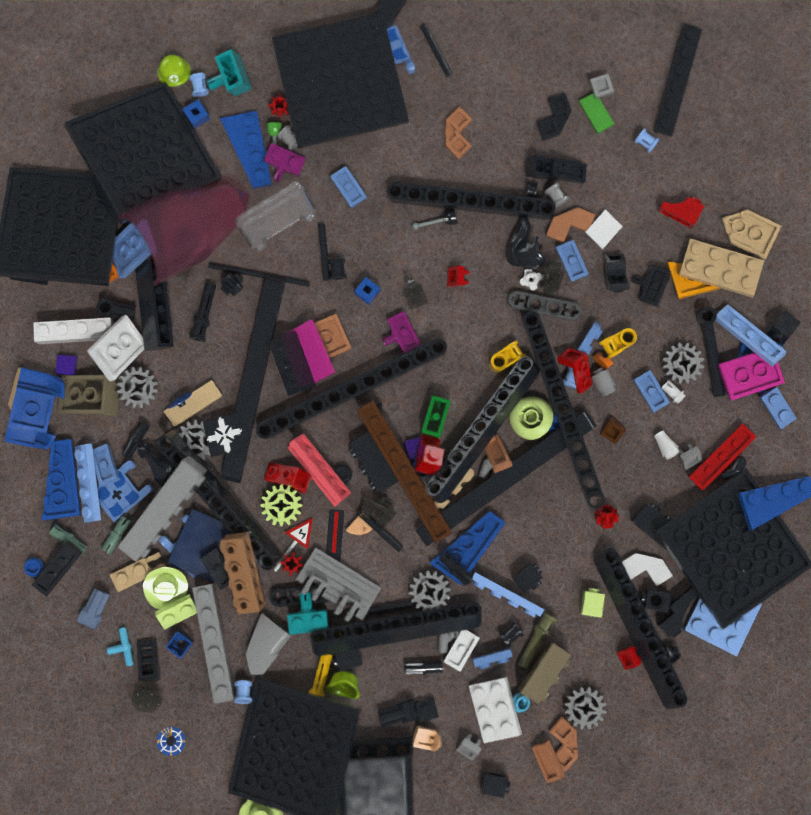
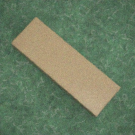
[164,380,223,427]

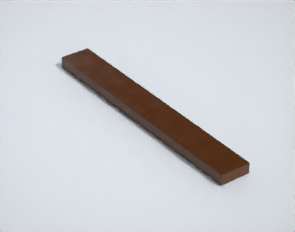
[357,400,452,543]

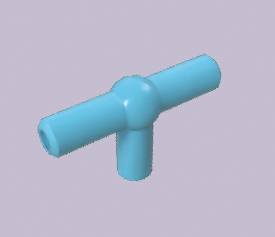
[107,627,134,667]

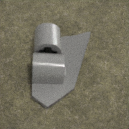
[246,613,292,675]

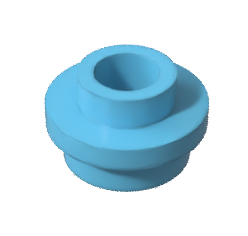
[512,693,530,712]

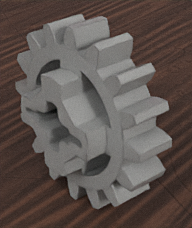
[662,343,704,384]
[115,367,157,408]
[178,420,211,461]
[409,570,451,611]
[564,686,606,730]

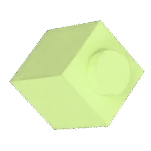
[580,588,605,618]

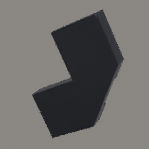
[536,93,572,141]

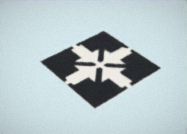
[203,413,246,457]

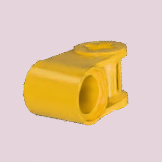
[599,328,637,358]
[489,340,526,372]

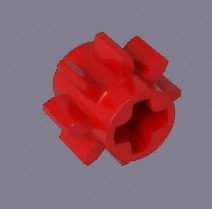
[268,94,289,119]
[595,505,619,529]
[280,552,304,576]

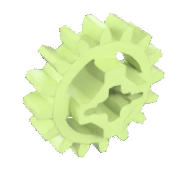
[260,485,303,526]

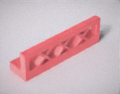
[287,433,351,507]

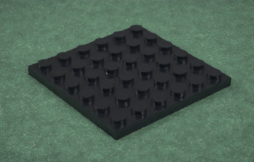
[272,12,409,149]
[64,82,222,224]
[0,167,118,286]
[654,469,811,630]
[228,678,361,815]

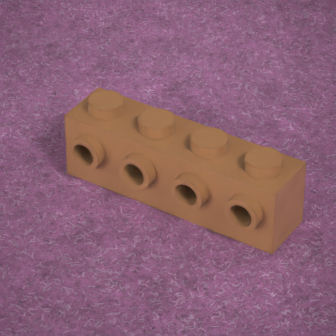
[220,532,266,614]

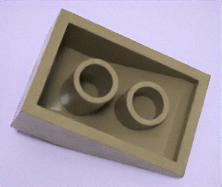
[57,375,120,417]

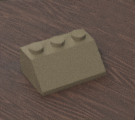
[518,641,571,704]

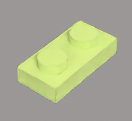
[155,594,197,630]

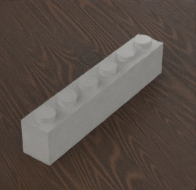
[118,456,207,562]
[192,583,236,704]

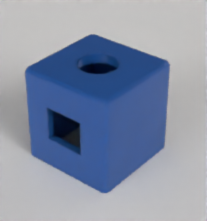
[183,99,210,129]
[354,277,381,305]
[166,631,194,659]

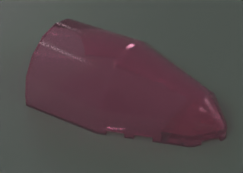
[118,184,250,286]

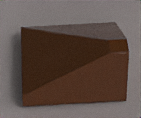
[600,416,626,444]

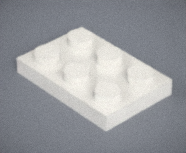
[87,315,144,381]
[469,677,522,743]

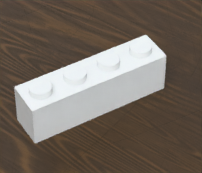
[33,318,115,344]

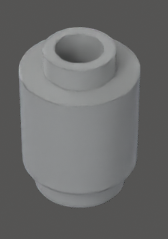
[591,367,617,397]

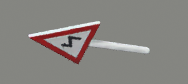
[274,518,313,571]

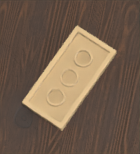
[679,239,764,298]

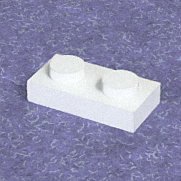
[443,630,480,671]

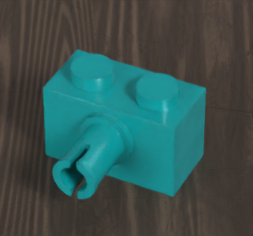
[207,49,252,96]
[287,592,329,635]

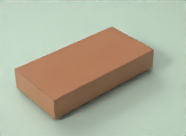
[484,434,512,473]
[531,740,565,783]

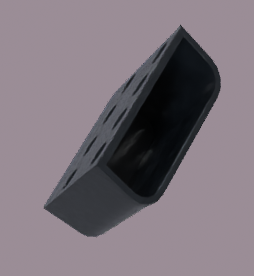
[337,736,414,815]

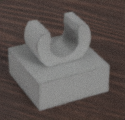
[589,74,614,99]
[679,444,702,470]
[456,734,481,761]

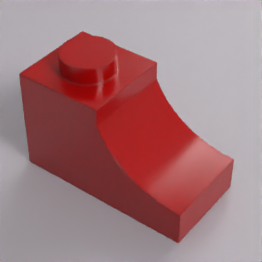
[658,197,705,229]
[415,434,444,476]

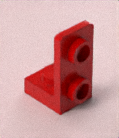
[557,348,592,394]
[264,463,312,494]

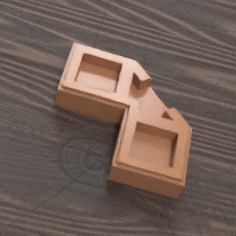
[445,106,472,160]
[546,208,595,243]
[549,716,578,772]

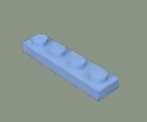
[715,304,786,367]
[75,444,101,523]
[472,572,544,617]

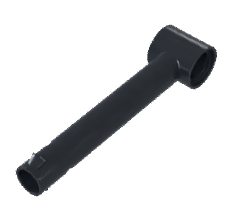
[696,307,726,397]

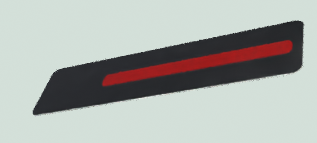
[326,509,344,562]

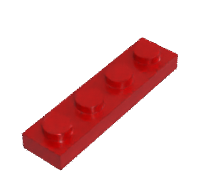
[688,424,756,491]

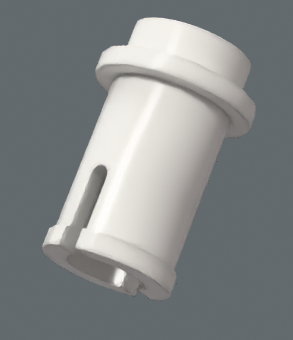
[662,380,686,404]

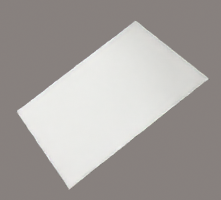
[586,209,623,249]

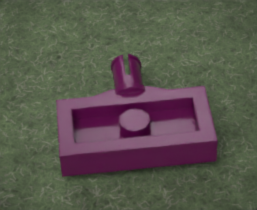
[263,143,306,183]
[382,311,421,354]

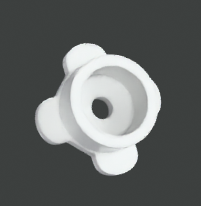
[520,269,542,290]

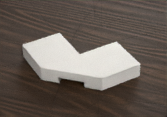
[622,553,673,586]

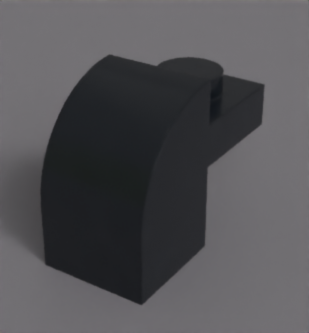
[604,253,629,293]

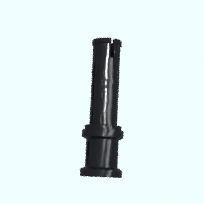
[189,283,217,342]

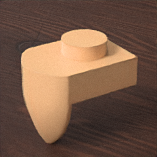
[412,726,441,751]

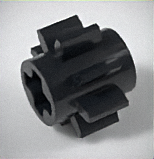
[220,273,244,296]

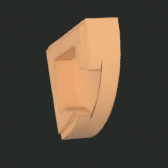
[346,516,372,535]

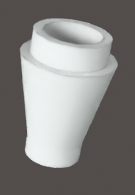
[654,430,680,460]

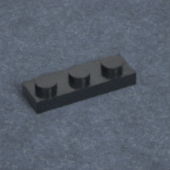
[32,540,83,597]

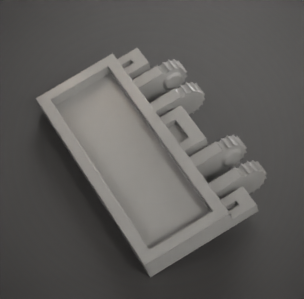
[296,548,381,622]

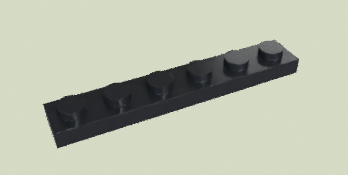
[654,24,702,137]

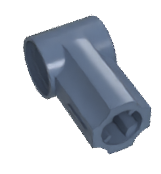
[77,588,110,630]

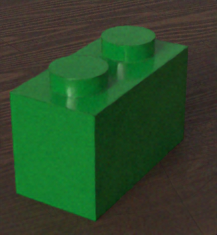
[421,395,451,439]

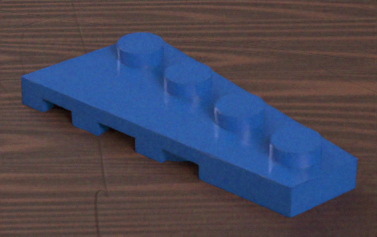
[220,111,272,189]
[42,439,81,521]
[738,476,811,531]
[430,511,506,586]

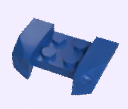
[4,367,65,450]

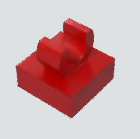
[447,266,469,287]
[617,646,642,670]

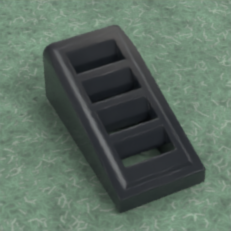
[137,639,161,682]

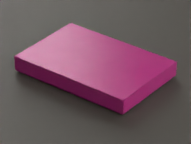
[285,319,335,383]
[718,352,785,401]

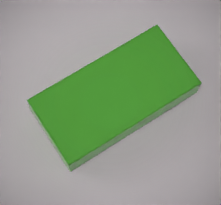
[579,93,614,135]

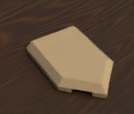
[722,209,781,260]

